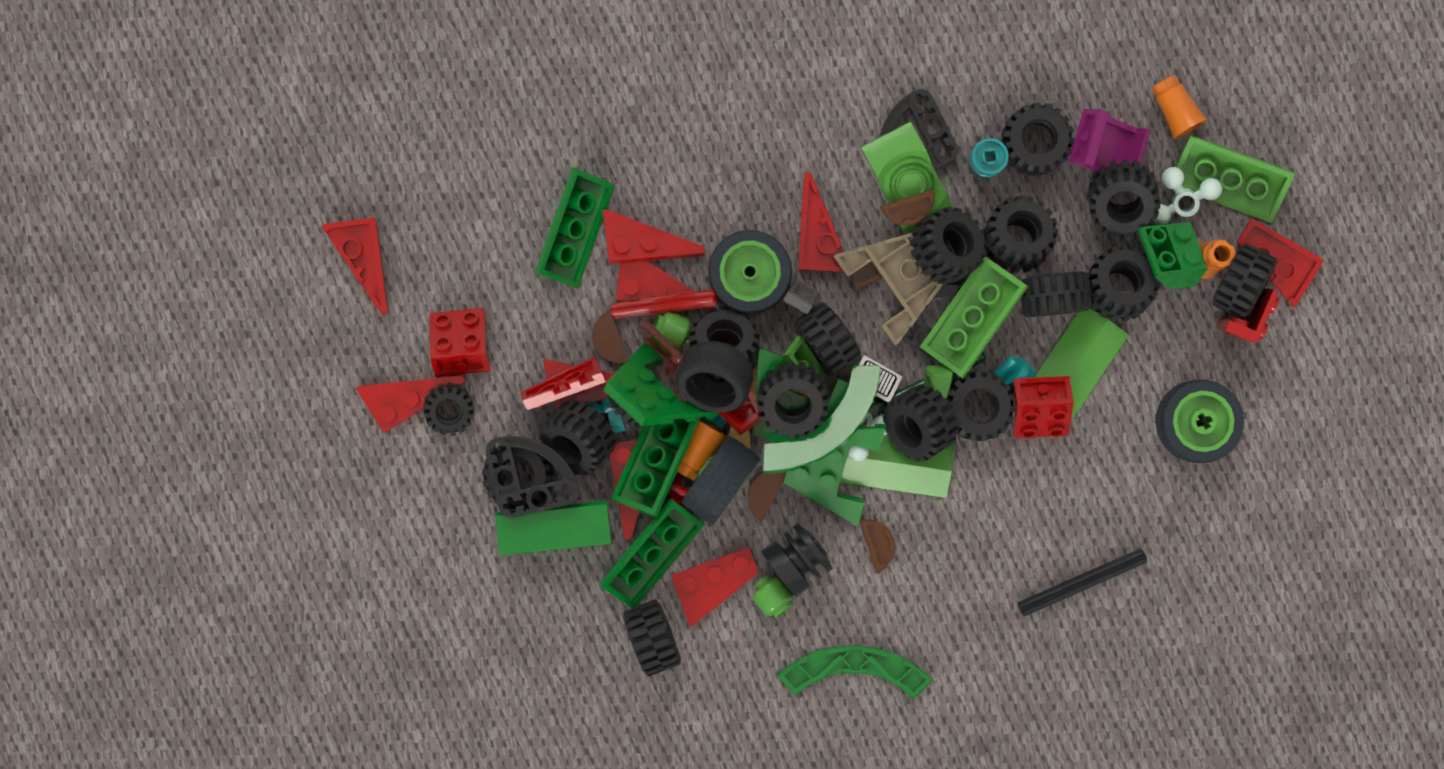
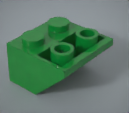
[1138,222,1208,289]

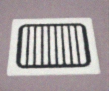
[859,355,902,402]

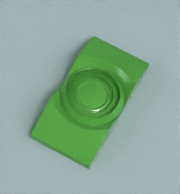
[860,121,953,235]

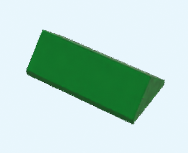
[535,167,615,289]
[611,416,702,517]
[599,498,704,608]
[495,500,613,556]

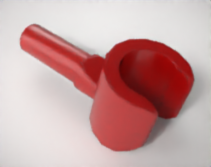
[668,471,689,504]

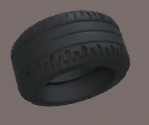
[676,341,754,412]

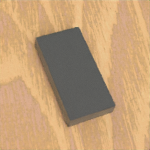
[783,280,819,314]

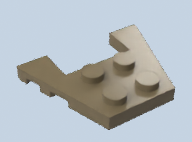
[833,233,943,346]

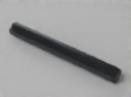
[1018,549,1147,616]

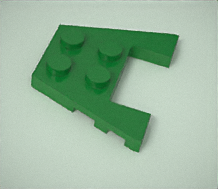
[604,342,719,426]
[754,347,849,443]
[784,424,886,525]

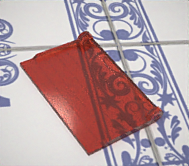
[637,317,683,374]

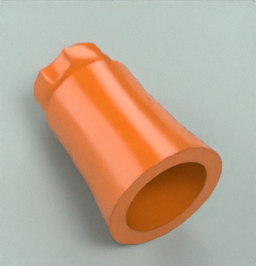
[1152,75,1208,140]
[1198,239,1236,279]
[678,419,729,481]

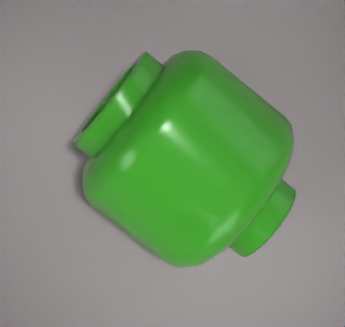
[651,312,691,351]
[752,575,794,618]

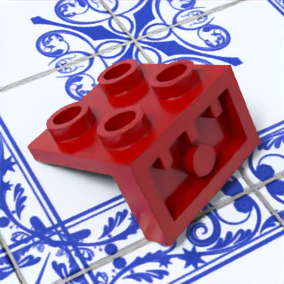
[1215,288,1279,344]
[429,308,490,377]
[1013,376,1074,439]

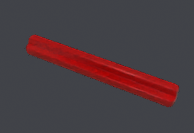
[610,290,717,319]

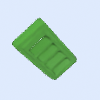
[924,364,953,398]

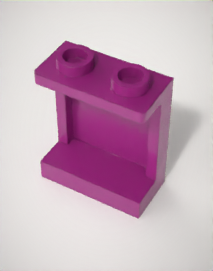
[1068,109,1150,174]

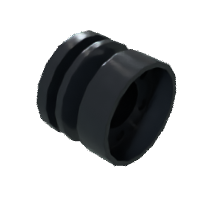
[761,523,834,597]

